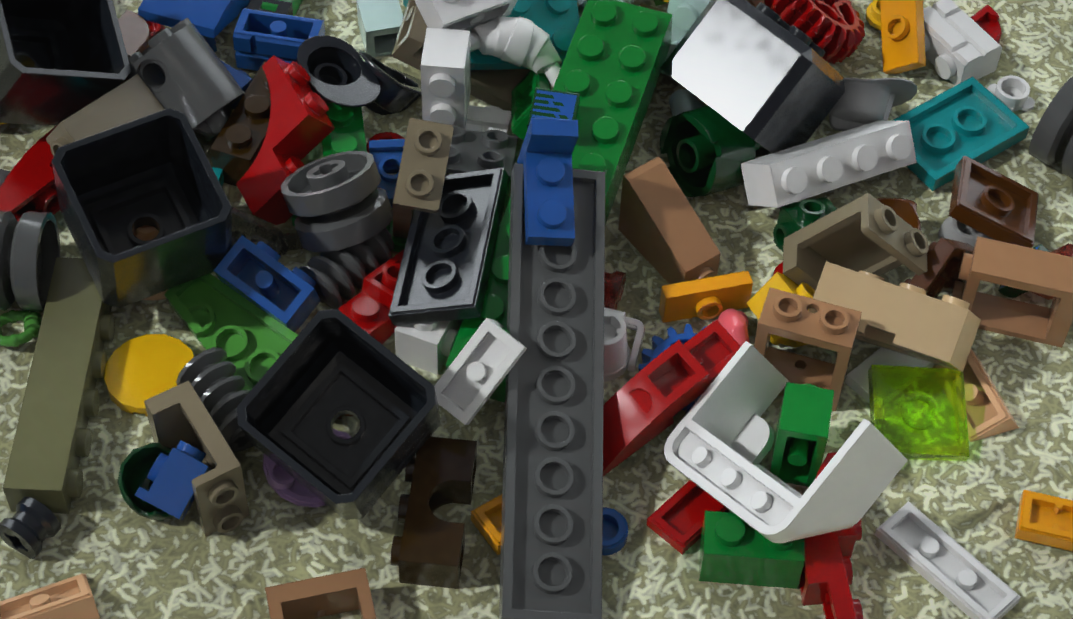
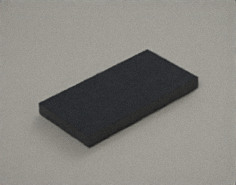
[388,167,509,326]

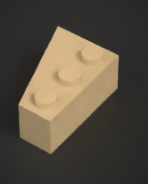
[808,261,981,372]

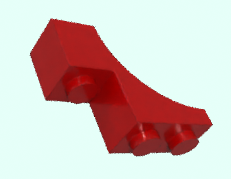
[236,55,335,225]

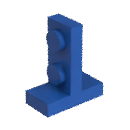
[517,118,578,246]

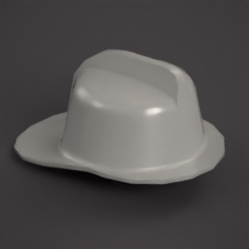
[829,78,917,131]

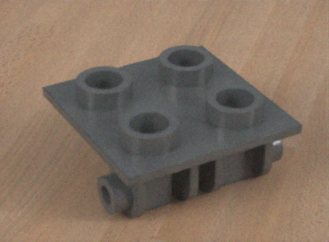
[446,125,518,180]

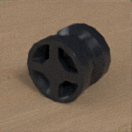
[0,497,61,559]

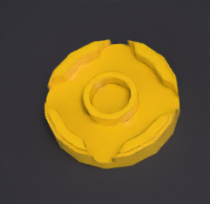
[104,334,194,416]

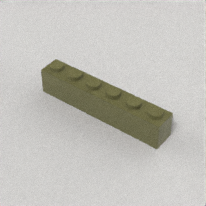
[3,257,115,514]

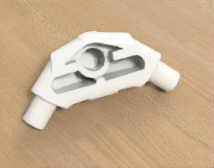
[470,16,562,87]

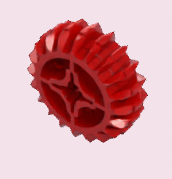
[764,0,865,64]

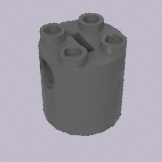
[127,18,245,142]

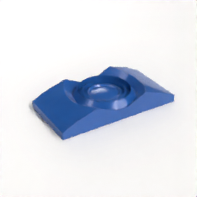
[138,0,251,39]

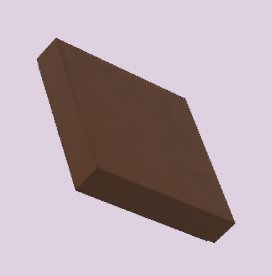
[949,156,1039,248]

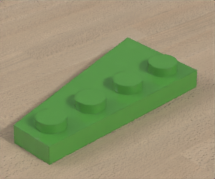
[164,274,298,391]

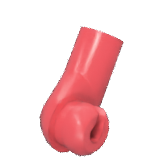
[718,309,750,346]

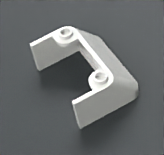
[664,341,908,543]

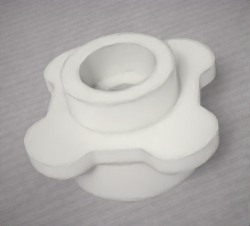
[987,75,1035,112]

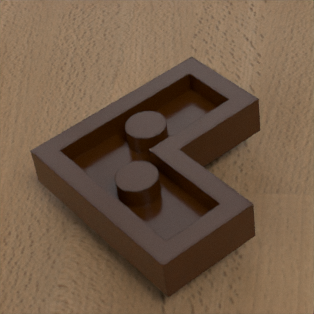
[903,237,974,298]

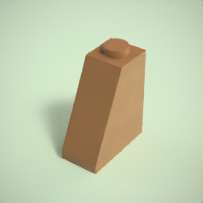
[618,156,721,284]

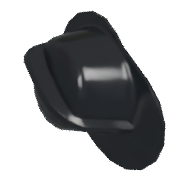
[297,35,380,107]
[359,50,421,115]

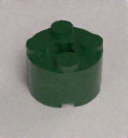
[660,106,760,197]

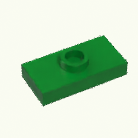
[511,70,550,140]

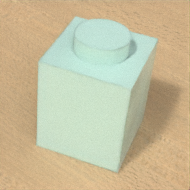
[356,0,403,57]

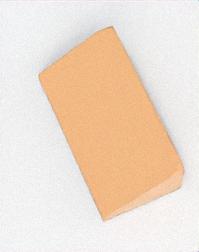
[930,348,1019,442]
[0,573,100,619]

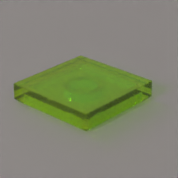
[868,365,970,461]

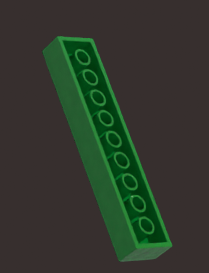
[445,0,672,403]

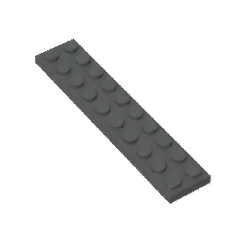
[499,163,605,619]

